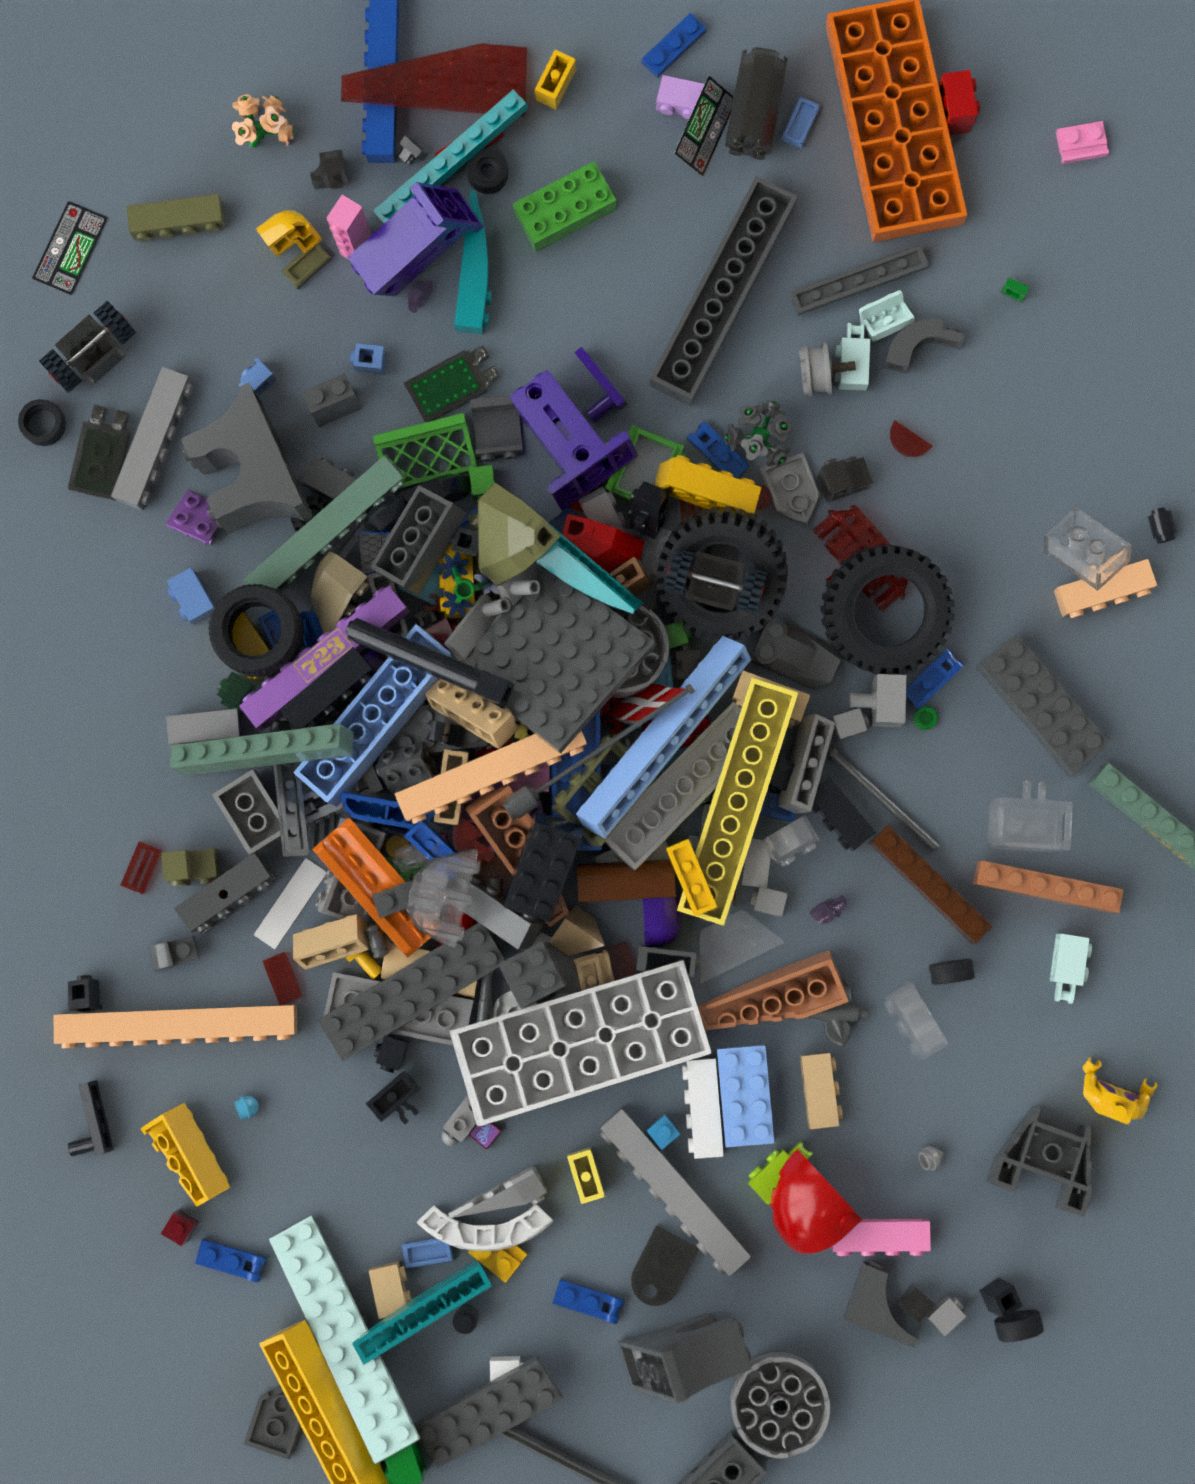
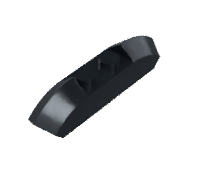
[368,474,470,532]

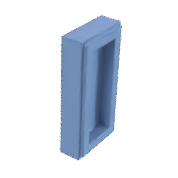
[781,96,821,149]
[402,1238,454,1269]

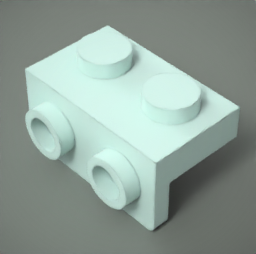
[859,290,915,342]

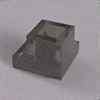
[310,149,349,189]

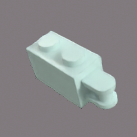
[834,323,870,391]
[1050,934,1092,1004]

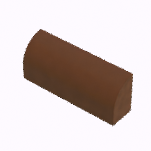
[577,859,676,903]

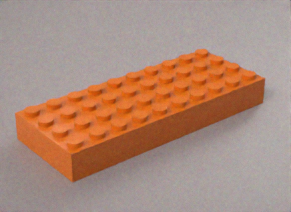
[825,0,967,243]

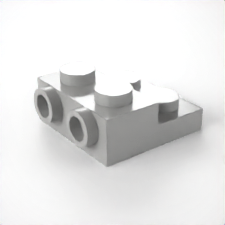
[315,870,370,924]

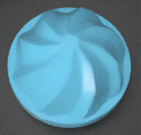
[234,1096,258,1120]

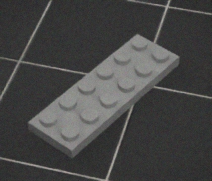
[324,972,474,1046]

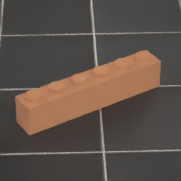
[972,861,1124,914]

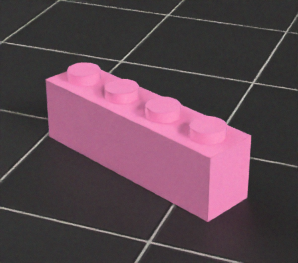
[327,195,372,259]
[831,1218,931,1256]

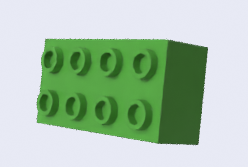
[513,161,616,252]

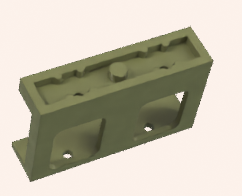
[551,734,660,847]

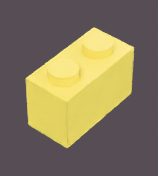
[567,1147,605,1204]

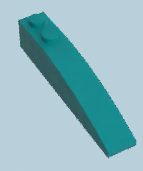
[454,190,492,335]
[535,520,644,614]
[351,1260,492,1365]

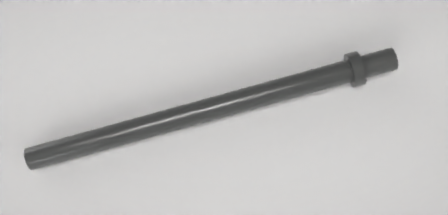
[826,744,940,851]

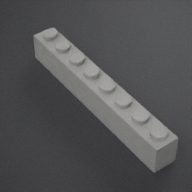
[600,1108,751,1277]

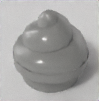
[918,1146,944,1171]

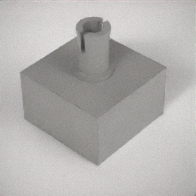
[850,674,906,728]

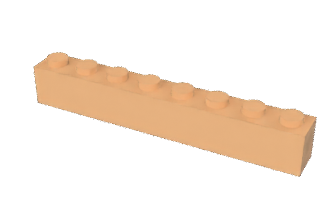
[395,731,587,824]

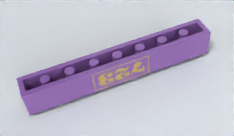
[239,586,410,731]

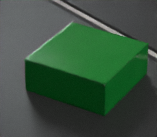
[1000,277,1029,302]

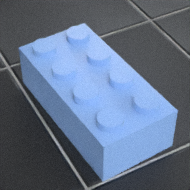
[716,1044,774,1147]

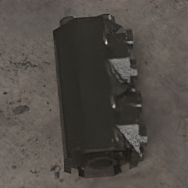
[725,47,788,160]

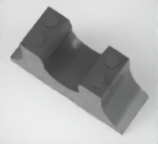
[181,382,313,534]
[618,1313,752,1404]

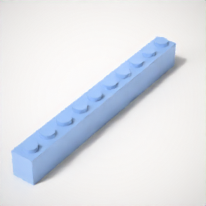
[576,636,751,838]

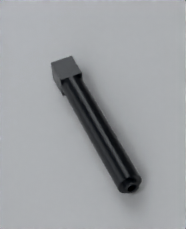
[346,618,515,707]

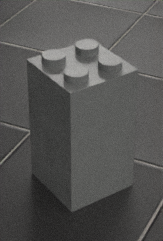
[498,942,568,1009]

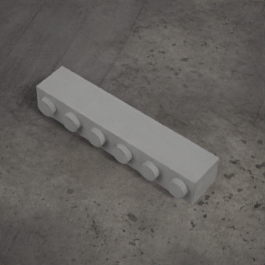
[111,367,193,510]

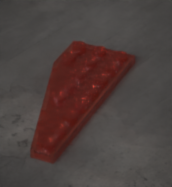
[341,43,527,117]

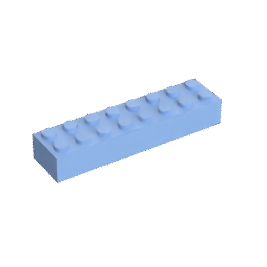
[293,624,458,806]

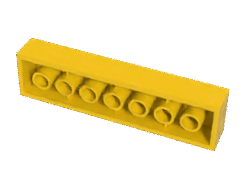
[259,1320,388,1484]

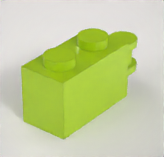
[747,1141,813,1205]

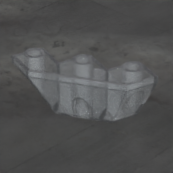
[407,849,480,949]

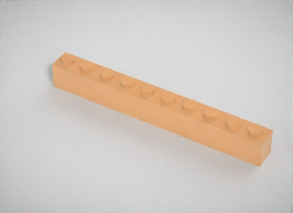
[54,1005,298,1048]

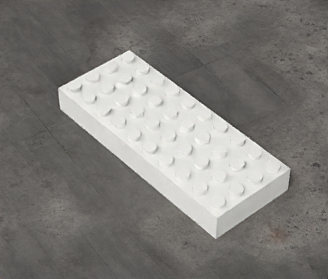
[449,960,711,1126]

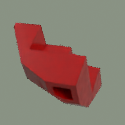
[562,514,645,574]

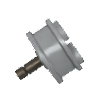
[799,343,856,397]

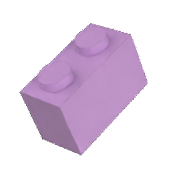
[656,75,704,120]

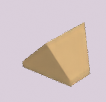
[549,905,605,957]

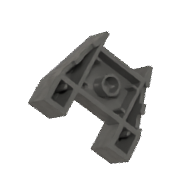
[986,1107,1092,1217]

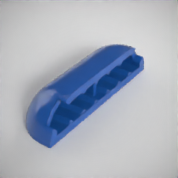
[341,792,435,829]

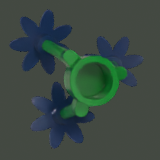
[438,552,499,617]

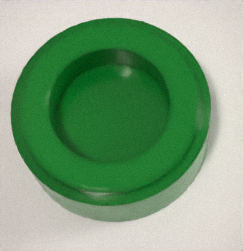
[913,706,938,730]

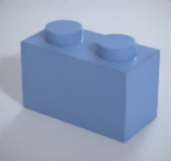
[167,567,215,625]

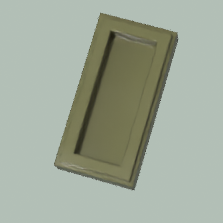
[281,243,332,289]

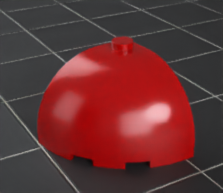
[770,1149,862,1254]

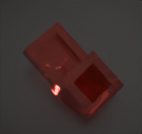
[454,817,495,863]

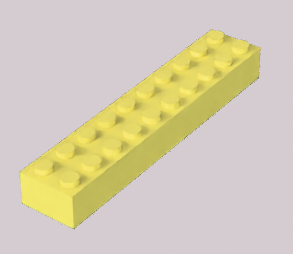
[677,678,798,926]

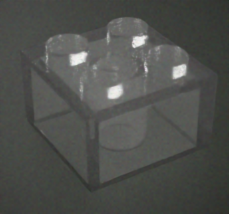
[761,815,820,867]

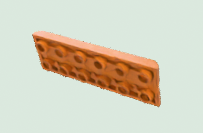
[312,818,443,958]

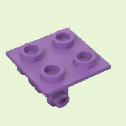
[165,490,218,545]

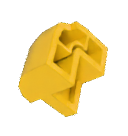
[256,210,323,257]

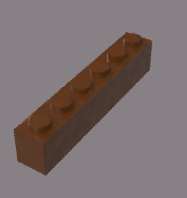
[868,825,993,944]

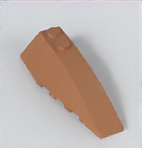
[465,785,569,928]
[698,950,849,1030]

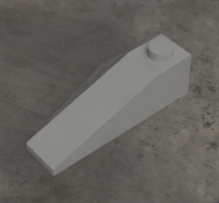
[448,1165,548,1218]

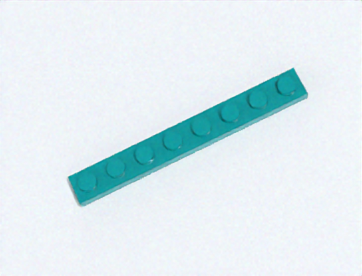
[373,90,529,224]

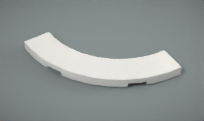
[417,1204,554,1251]

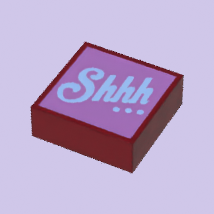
[468,1122,502,1150]

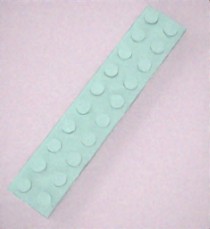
[269,1216,420,1464]

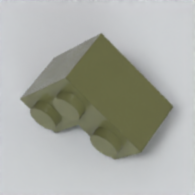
[161,848,221,887]

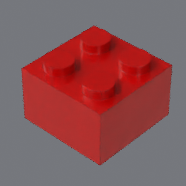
[938,70,980,135]

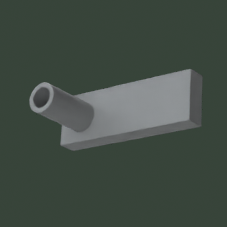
[496,562,544,605]
[444,594,511,661]

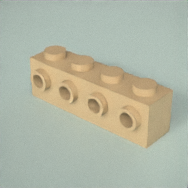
[425,679,518,749]

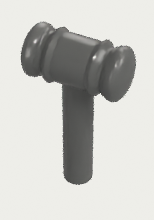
[364,924,392,958]

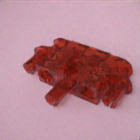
[812,505,908,612]

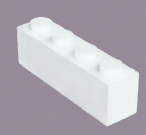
[682,1058,724,1159]

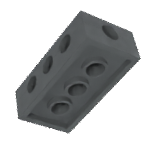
[677,1431,767,1484]

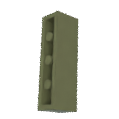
[126,194,226,242]

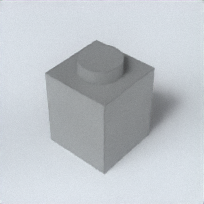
[831,708,869,741]
[750,887,787,917]
[925,1295,966,1336]

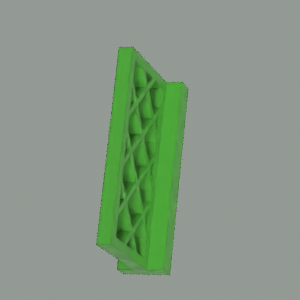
[373,413,477,491]

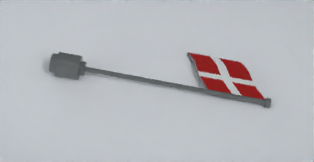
[502,684,695,820]

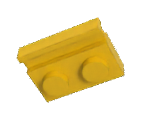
[468,1223,528,1283]

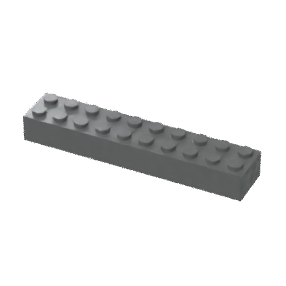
[650,176,798,406]

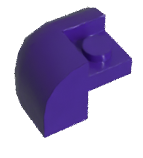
[642,897,682,947]

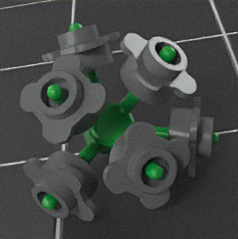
[724,400,793,467]

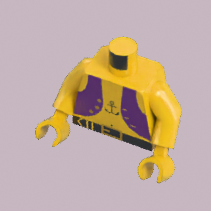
[1082,1057,1157,1124]

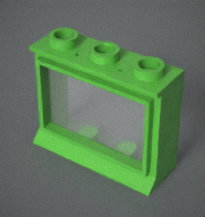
[605,424,687,504]

